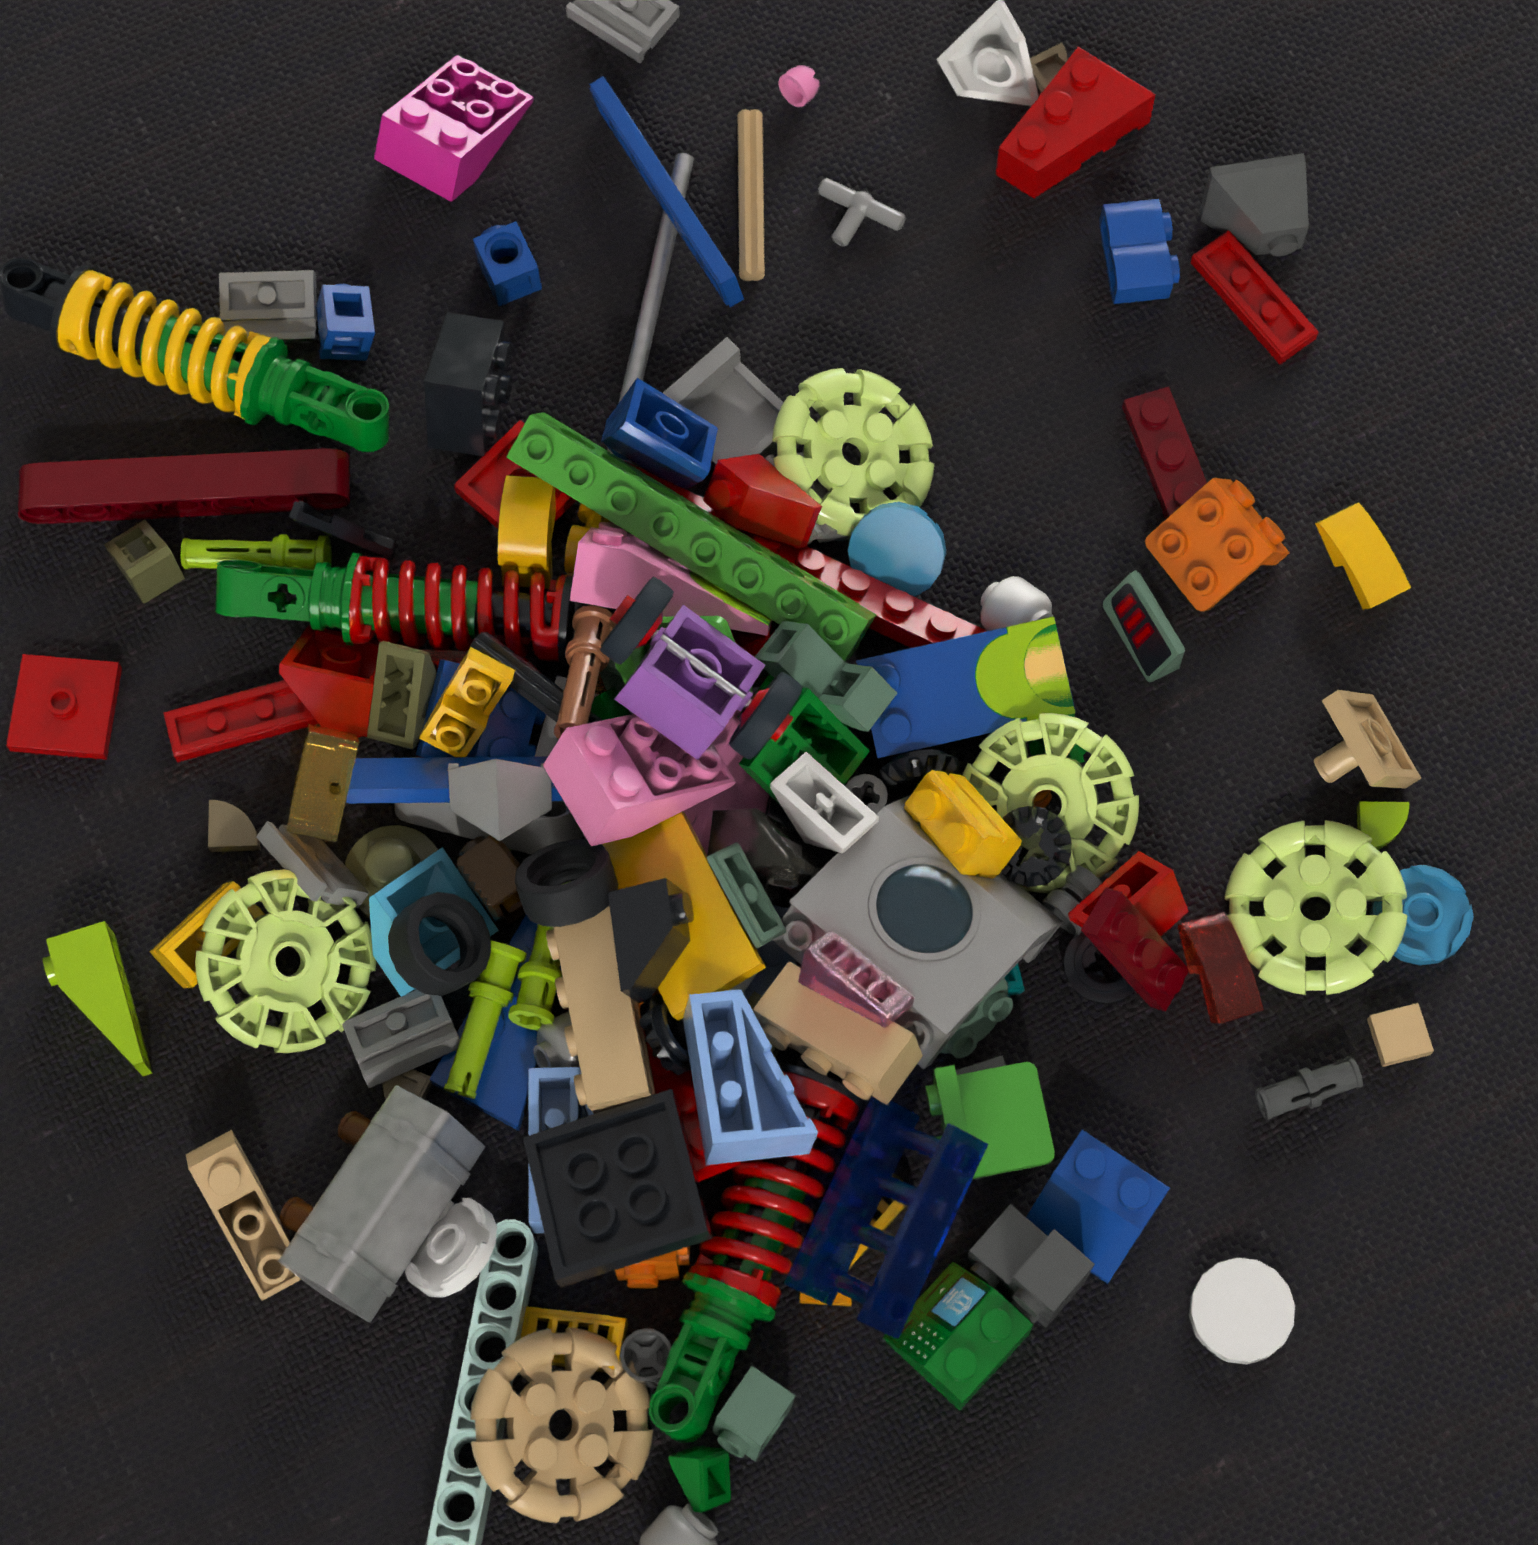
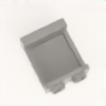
[663,337,800,469]

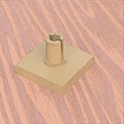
[1314,690,1421,789]

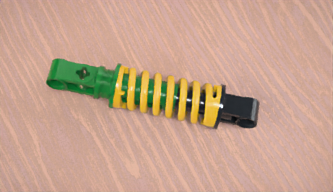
[0,258,389,452]

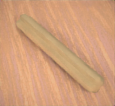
[738,109,764,281]

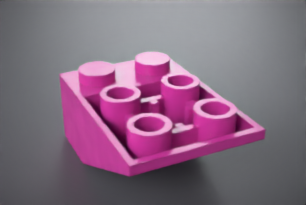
[374,55,534,202]

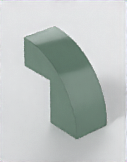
[755,621,897,732]

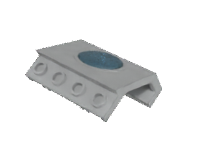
[773,795,1063,1069]

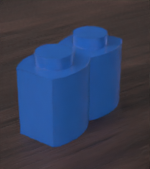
[1099,199,1180,304]

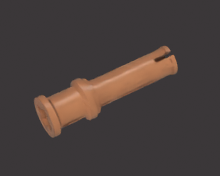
[554,605,616,739]

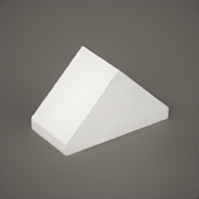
[770,752,879,854]

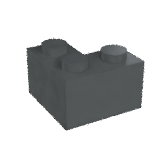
[967,1204,1095,1328]

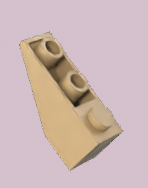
[186,1130,301,1301]

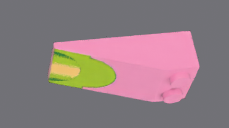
[570,522,773,636]

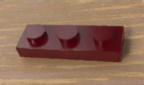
[1122,386,1207,519]
[1081,887,1190,1012]

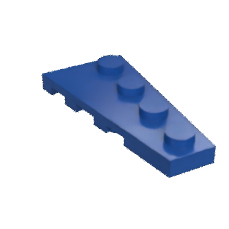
[429,915,561,1131]

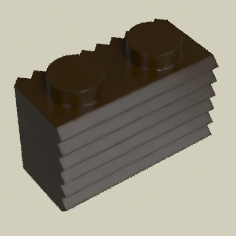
[457,835,526,930]

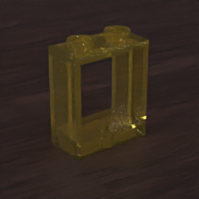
[286,724,359,842]

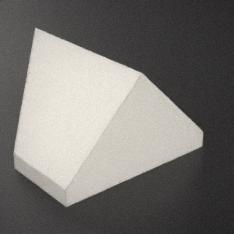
[937,0,1039,106]

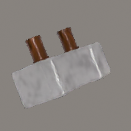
[278,1085,485,1323]

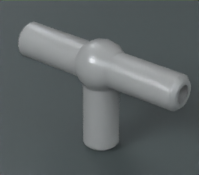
[818,178,906,246]

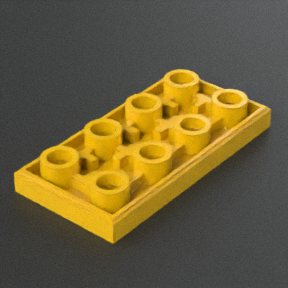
[602,811,766,1021]

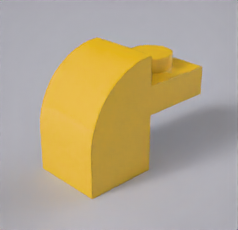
[498,475,556,589]

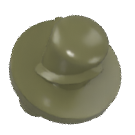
[345,825,438,920]

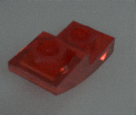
[1178,912,1263,1023]

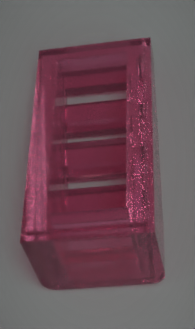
[798,931,915,1028]

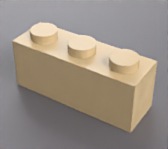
[753,961,923,1105]

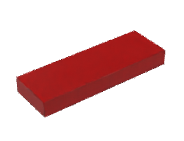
[1191,230,1318,364]
[163,680,319,762]

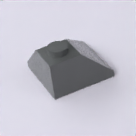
[1199,153,1309,256]

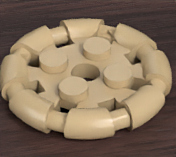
[470,1327,653,1523]

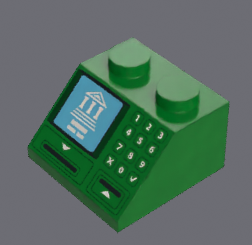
[883,1262,1034,1411]

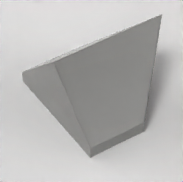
[448,759,552,841]

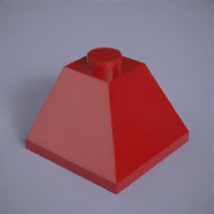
[279,625,380,738]

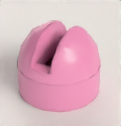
[779,65,819,107]

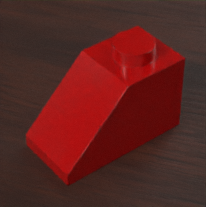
[703,454,822,548]
[1068,851,1189,936]

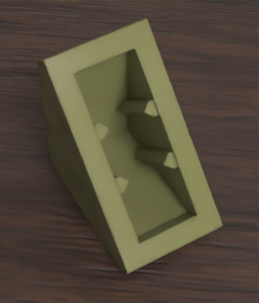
[104,520,185,604]
[367,641,437,749]

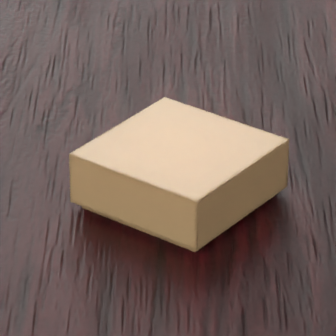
[1367,1003,1434,1067]

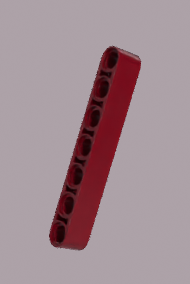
[18,448,350,524]

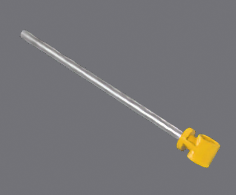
[564,153,694,573]

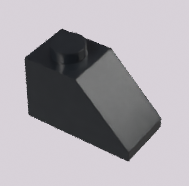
[608,878,694,1003]

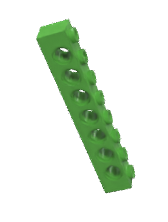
[506,412,876,662]

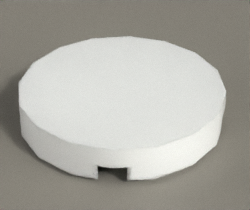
[404,1198,497,1297]
[1189,1258,1295,1364]

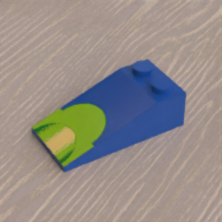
[856,616,1076,758]

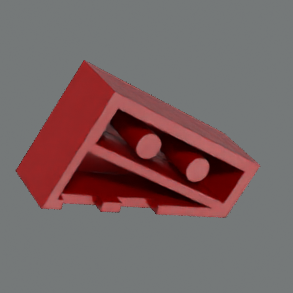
[996,47,1156,199]

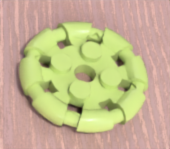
[772,368,934,537]
[963,713,1139,894]
[1224,820,1408,995]
[195,869,376,1053]

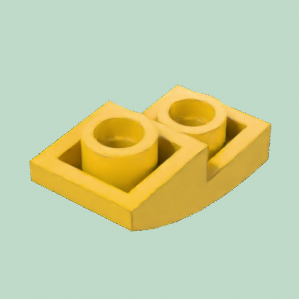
[1315,503,1411,610]
[419,647,515,757]

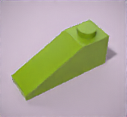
[43,921,153,1076]

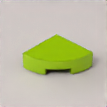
[1357,801,1409,850]

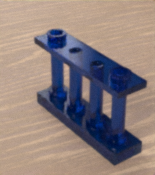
[784,1096,988,1339]

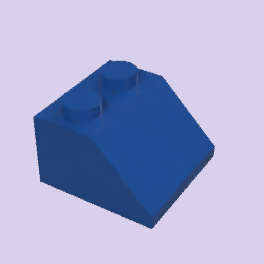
[601,378,718,489]
[1026,1130,1170,1284]

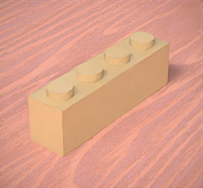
[546,906,656,1114]

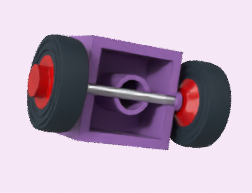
[600,577,803,760]

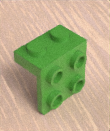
[925,1062,1055,1182]

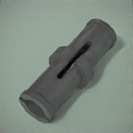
[1255,1056,1363,1120]

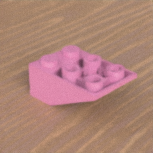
[542,714,736,846]

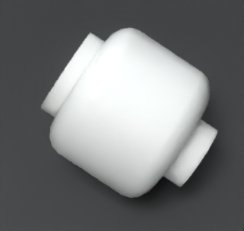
[980,576,1053,631]

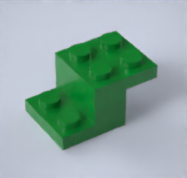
[737,674,869,807]

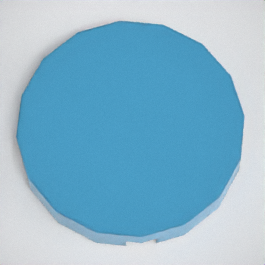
[848,502,946,597]
[1370,865,1474,966]

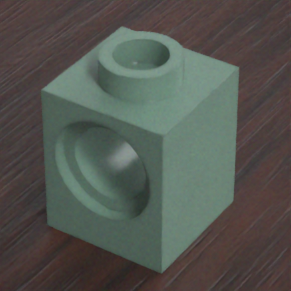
[712,1366,796,1462]

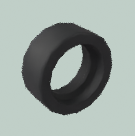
[514,839,618,927]
[388,892,491,996]

